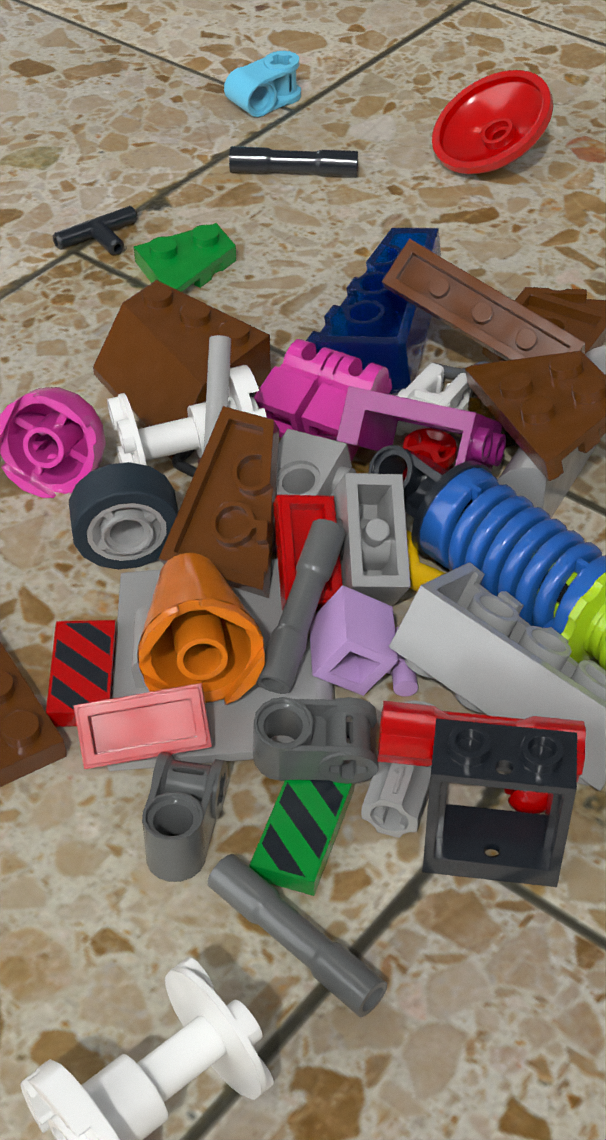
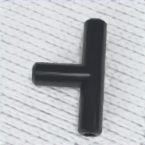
[53,206,138,255]

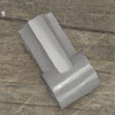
[361,700,436,838]

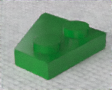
[134,223,236,292]

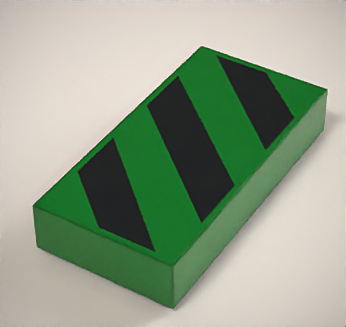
[249,780,354,896]

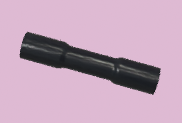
[229,146,358,177]

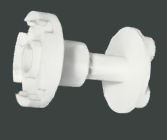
[107,365,267,465]
[21,957,274,1140]

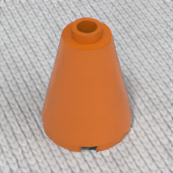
[137,553,265,705]

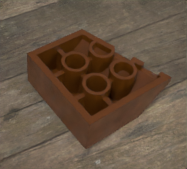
[93,280,271,460]

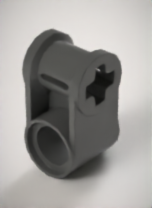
[253,697,378,784]
[142,752,227,882]

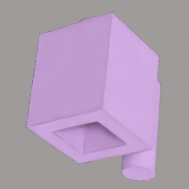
[310,585,418,697]

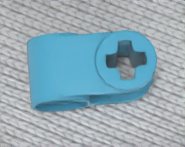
[224,51,301,117]

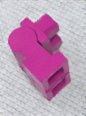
[254,339,392,461]

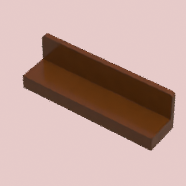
[382,238,585,361]

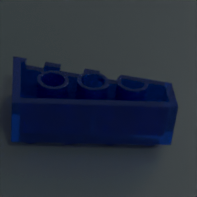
[306,228,441,394]

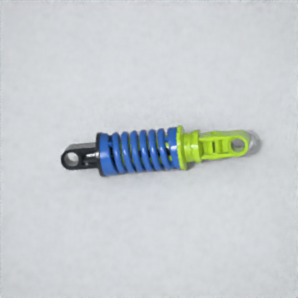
[368,445,606,670]

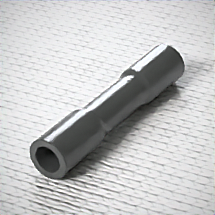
[256,519,346,694]
[208,854,387,1017]

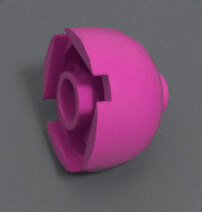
[0,387,106,498]

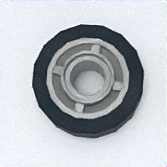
[69,462,179,570]

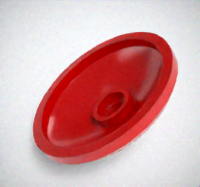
[432,70,554,174]

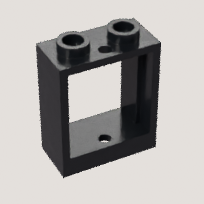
[422,718,577,887]

